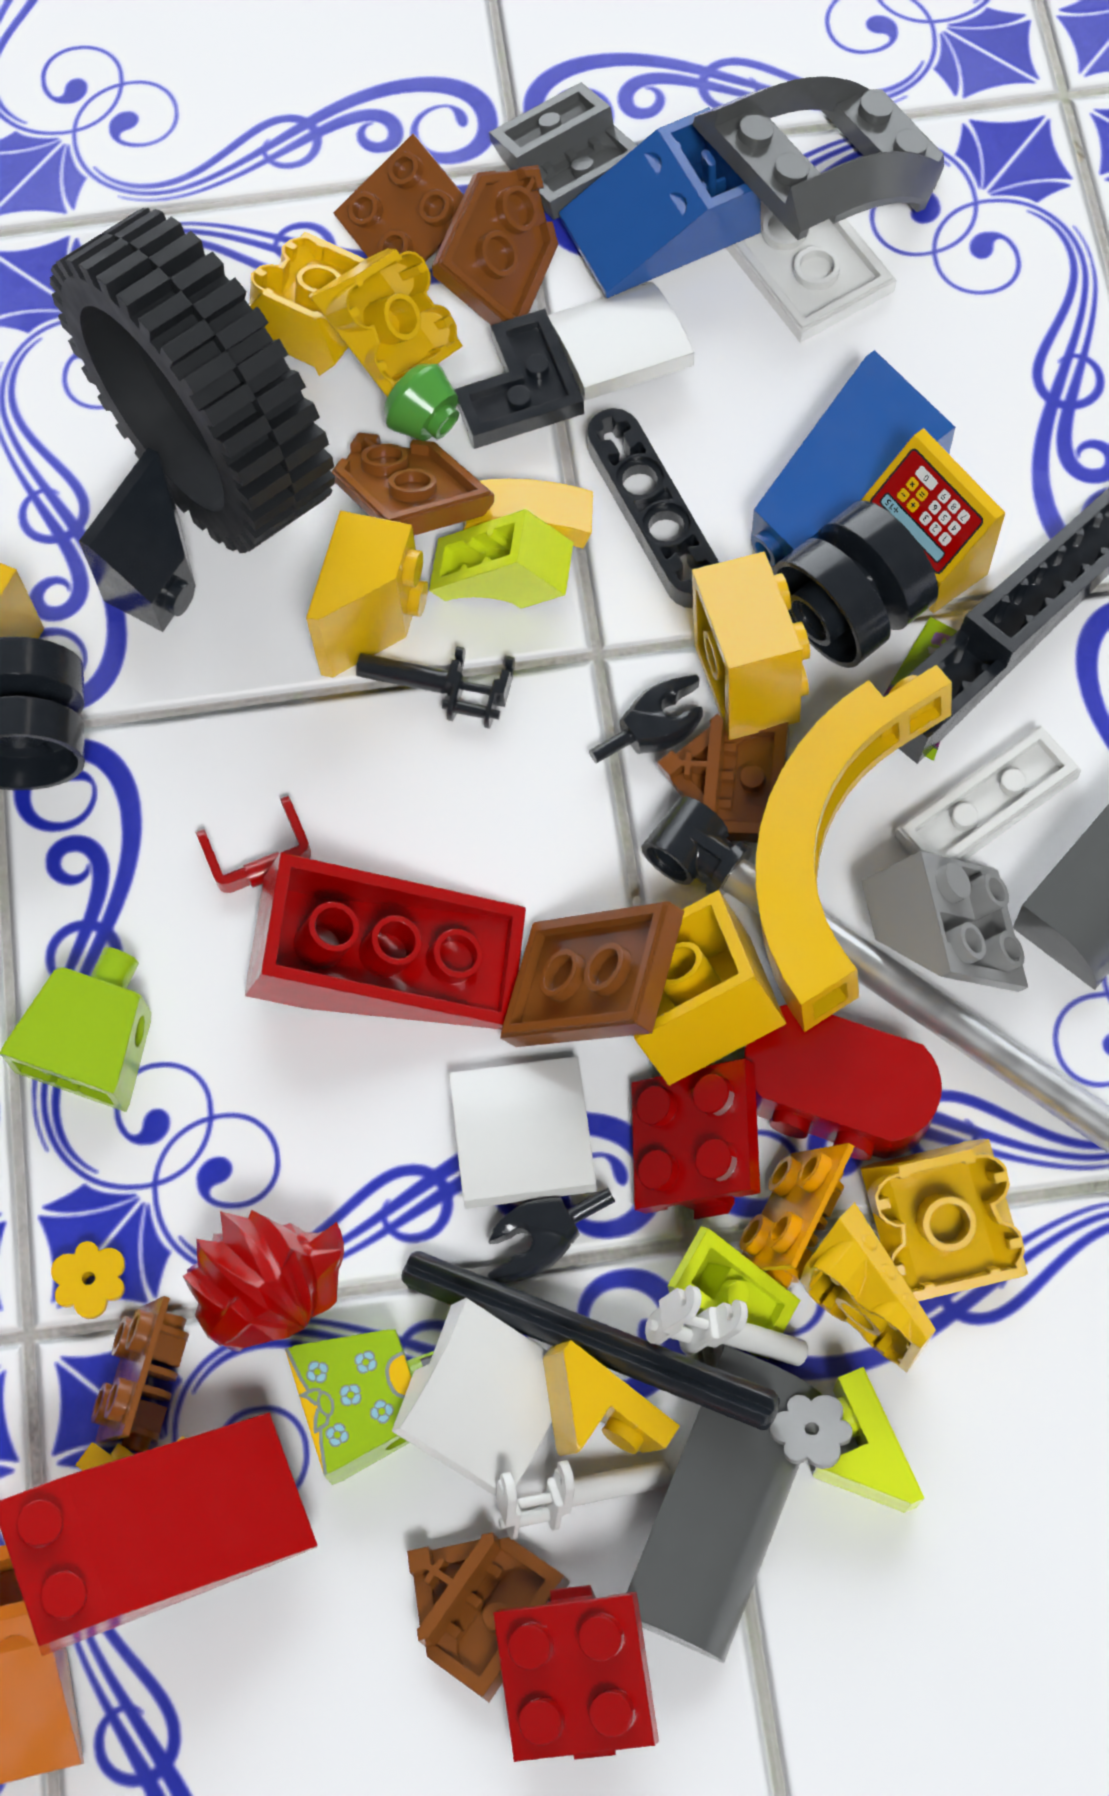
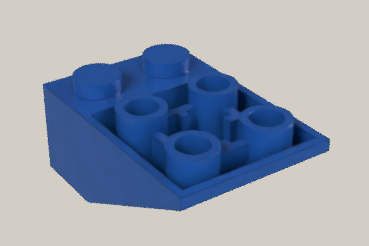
[559,107,761,298]

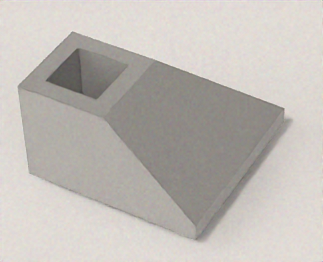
[861,851,1028,992]

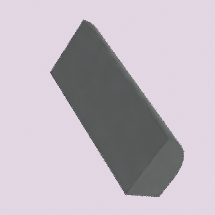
[1013,804,1109,990]
[626,1345,822,1663]

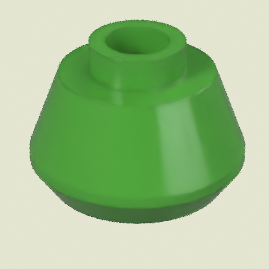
[383,364,459,441]

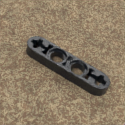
[587,408,719,608]

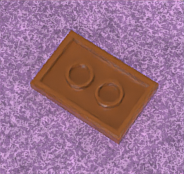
[500,901,684,1047]

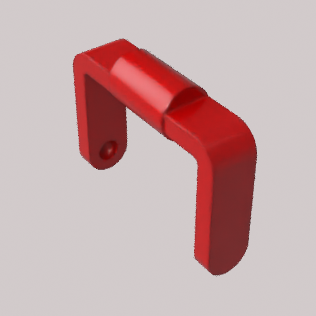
[195,795,311,893]

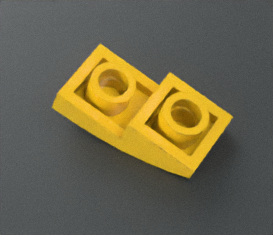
[463,478,593,549]

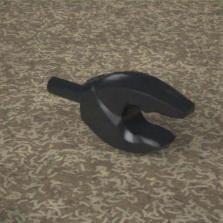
[589,675,703,764]
[487,1188,615,1284]

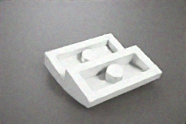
[548,282,695,401]
[449,1056,597,1209]
[392,1298,552,1496]

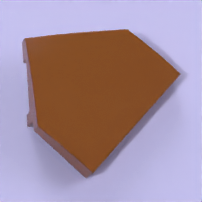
[657,713,790,843]
[407,1532,570,1703]

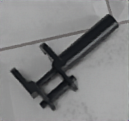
[356,646,515,729]

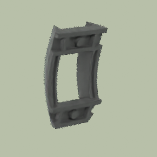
[693,76,944,240]

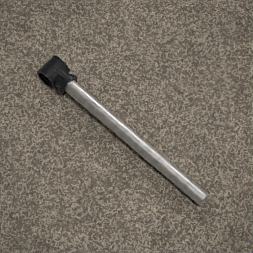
[641,796,1109,1153]

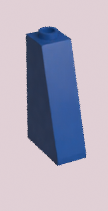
[751,350,956,567]

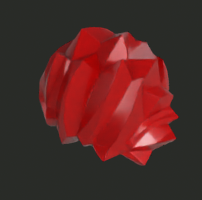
[182,1210,344,1352]

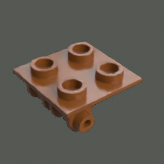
[333,134,464,262]
[91,1296,189,1452]

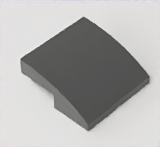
[489,82,637,220]

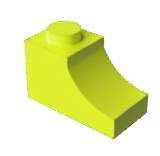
[429,509,574,609]

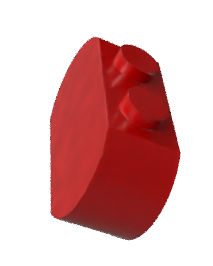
[744,1004,942,1160]

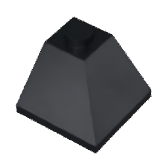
[79,448,196,632]

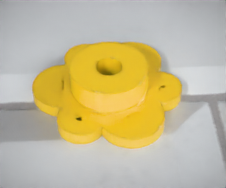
[51,1241,125,1319]

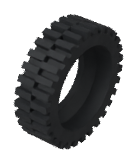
[50,207,335,553]

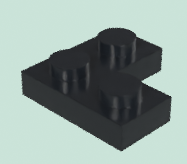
[454,309,584,449]

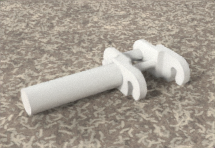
[645,1285,808,1366]
[496,1459,671,1540]

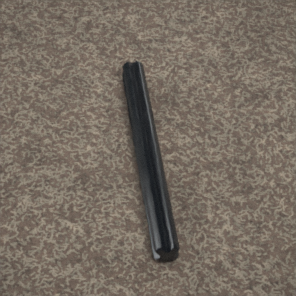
[401,1251,780,1430]

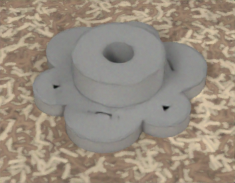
[770,1395,852,1469]

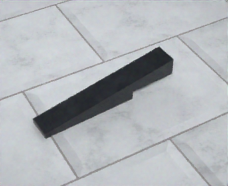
[884,488,1109,764]

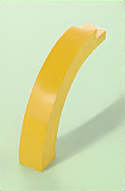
[756,665,952,1032]

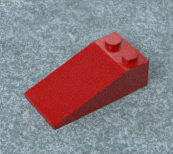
[244,852,526,1030]
[0,1412,318,1656]

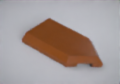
[432,165,558,325]
[332,432,494,536]

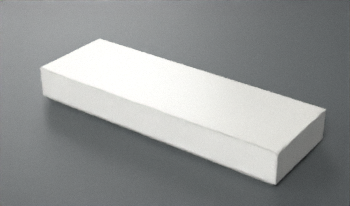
[894,725,1082,861]

